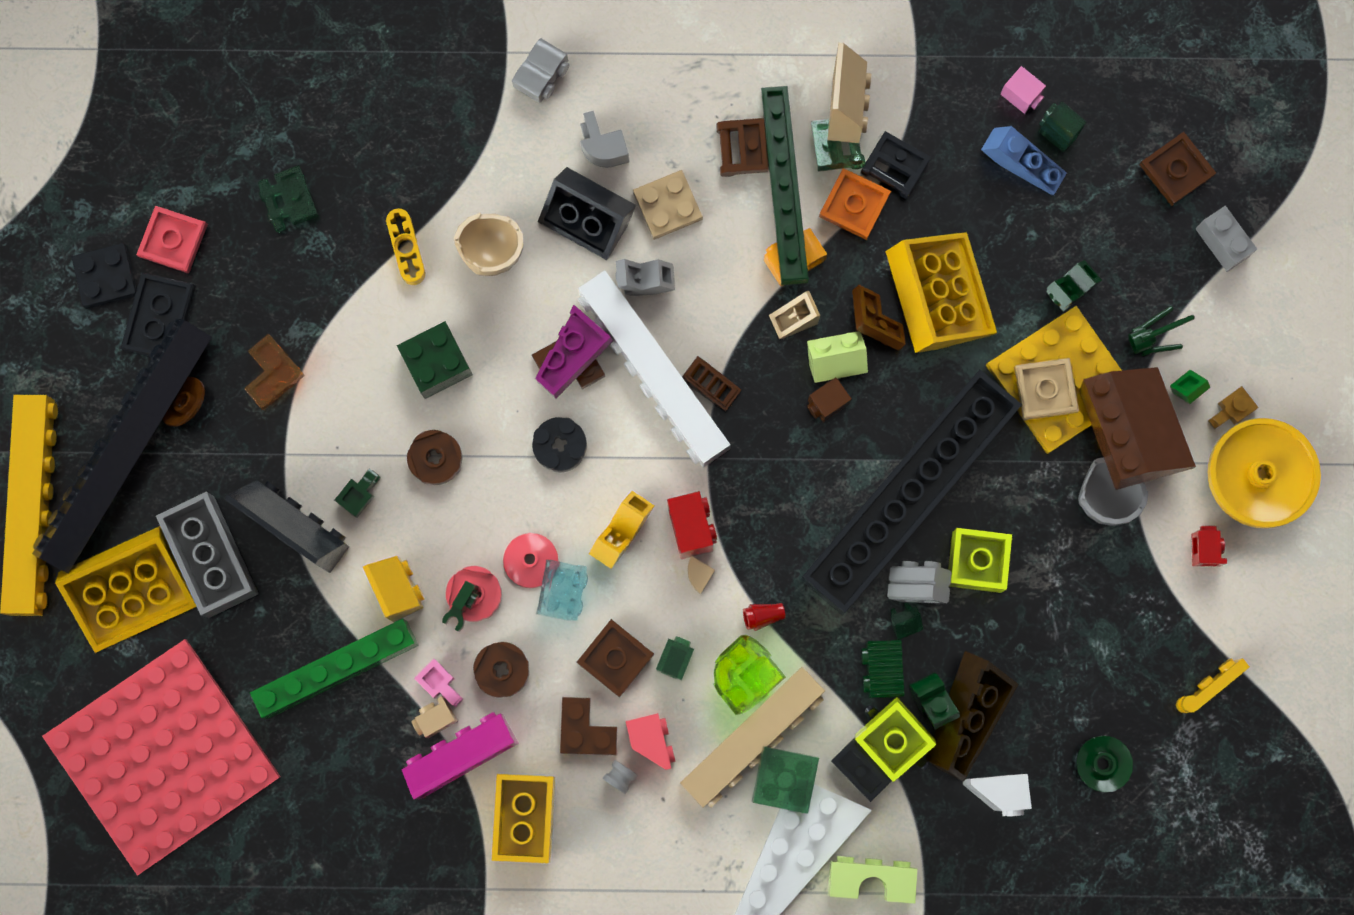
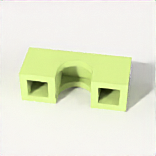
[828,856,917,904]

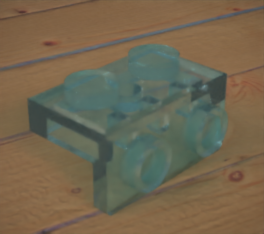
[536,560,588,621]

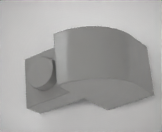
[580,111,629,168]
[616,259,675,296]

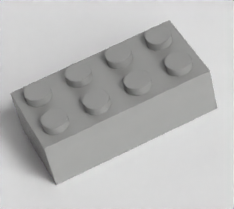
[156,492,259,618]

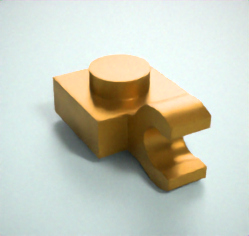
[1208,386,1259,429]

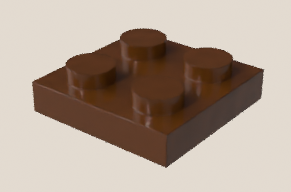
[1139,132,1216,206]
[576,619,654,698]

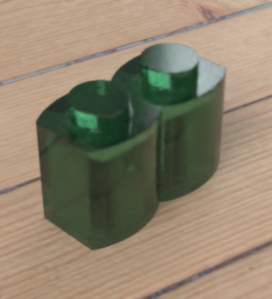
[1039,101,1087,153]

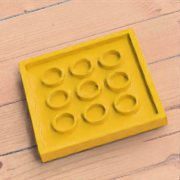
[986,306,1122,454]

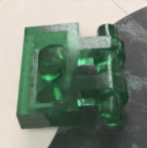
[258,165,319,232]

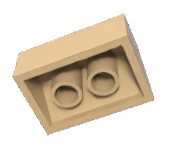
[827,42,871,143]

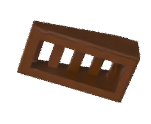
[682,356,742,412]

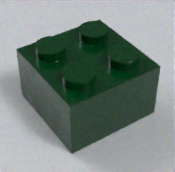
[396,321,473,399]

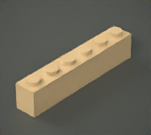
[680,667,825,808]

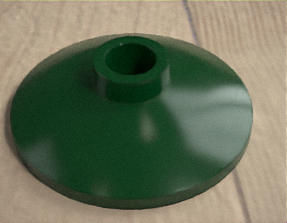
[1076,736,1133,792]

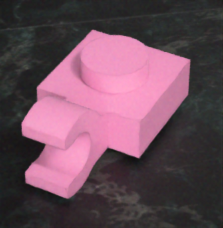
[414,659,463,707]

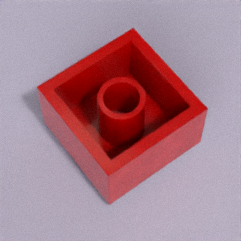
[667,491,717,559]

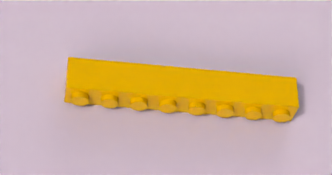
[0,395,58,616]

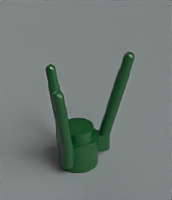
[1128,306,1195,356]

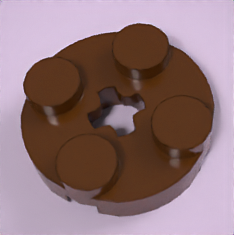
[407,430,463,485]
[473,642,529,698]

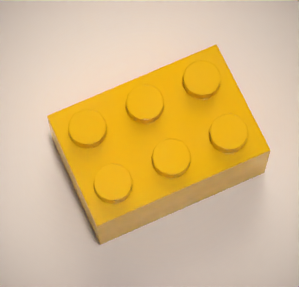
[491,774,555,863]

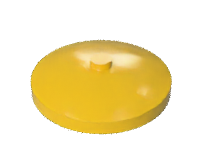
[1207,418,1321,528]

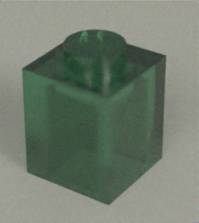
[656,636,694,681]

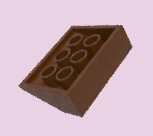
[1079,367,1196,490]

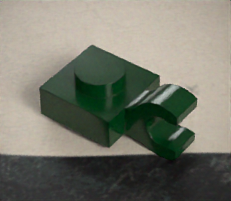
[334,468,381,518]
[442,581,479,632]

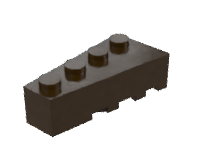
[926,651,1019,782]

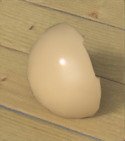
[454,212,523,276]

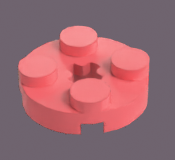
[446,566,502,622]

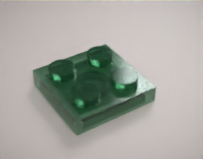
[752,746,819,814]

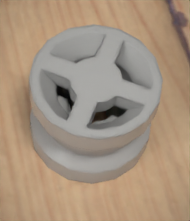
[603,760,638,794]

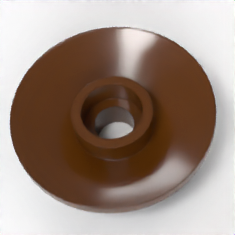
[162,377,205,427]

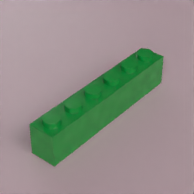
[250,618,419,719]

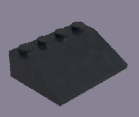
[225,480,350,573]

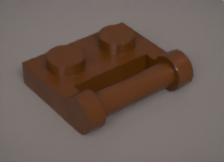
[716,118,768,177]

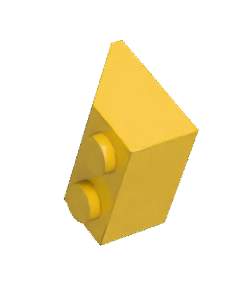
[363,556,425,622]

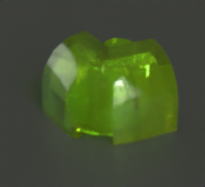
[713,635,786,715]

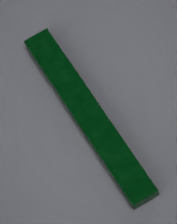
[761,86,809,285]

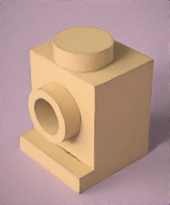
[411,696,458,738]

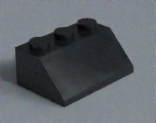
[538,167,636,260]

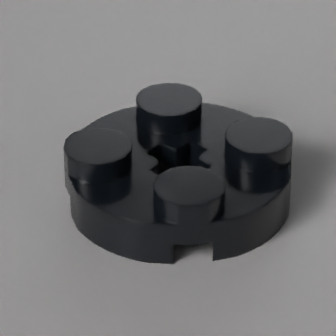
[532,417,587,473]

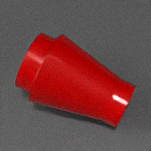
[743,603,785,631]

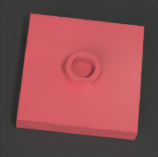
[136,206,208,274]

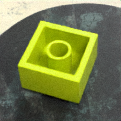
[948,528,1012,593]
[855,697,936,782]

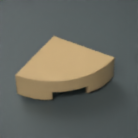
[688,556,715,594]

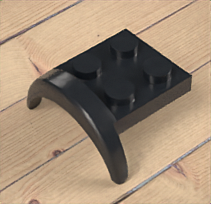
[831,705,929,802]

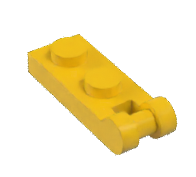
[1176,658,1250,713]

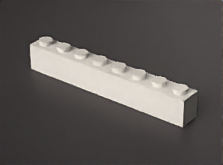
[578,270,730,468]

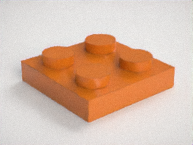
[819,168,891,240]

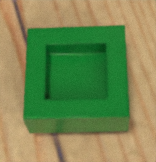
[1170,370,1211,404]

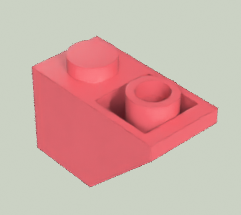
[625,713,676,770]

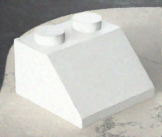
[963,774,1032,816]

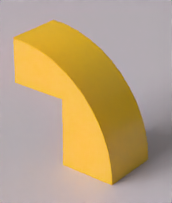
[589,491,655,569]

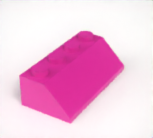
[402,712,519,799]

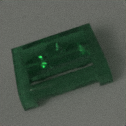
[811,119,866,172]

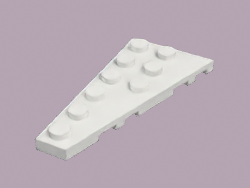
[735,776,872,915]

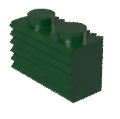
[861,640,904,698]

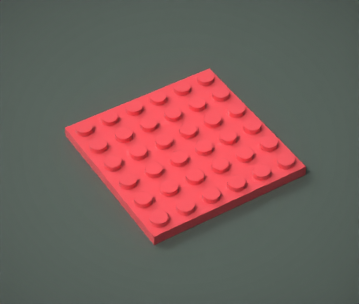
[42,639,281,876]

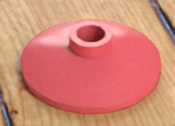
[503,533,558,588]

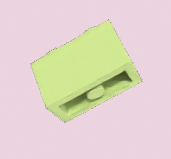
[807,331,868,383]

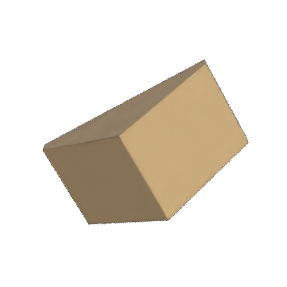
[769,291,820,339]

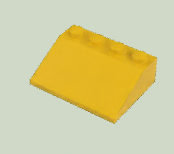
[885,232,997,353]
[55,526,197,653]

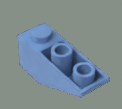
[981,126,1067,195]

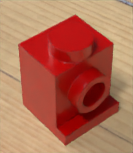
[1191,526,1227,567]

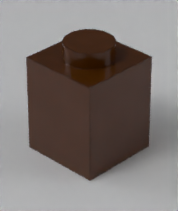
[807,377,852,422]

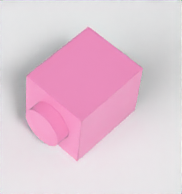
[1001,66,1046,114]

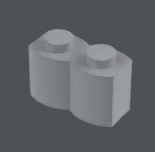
[512,38,570,103]

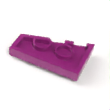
[535,305,613,399]

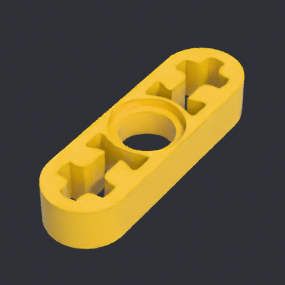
[386,208,426,285]

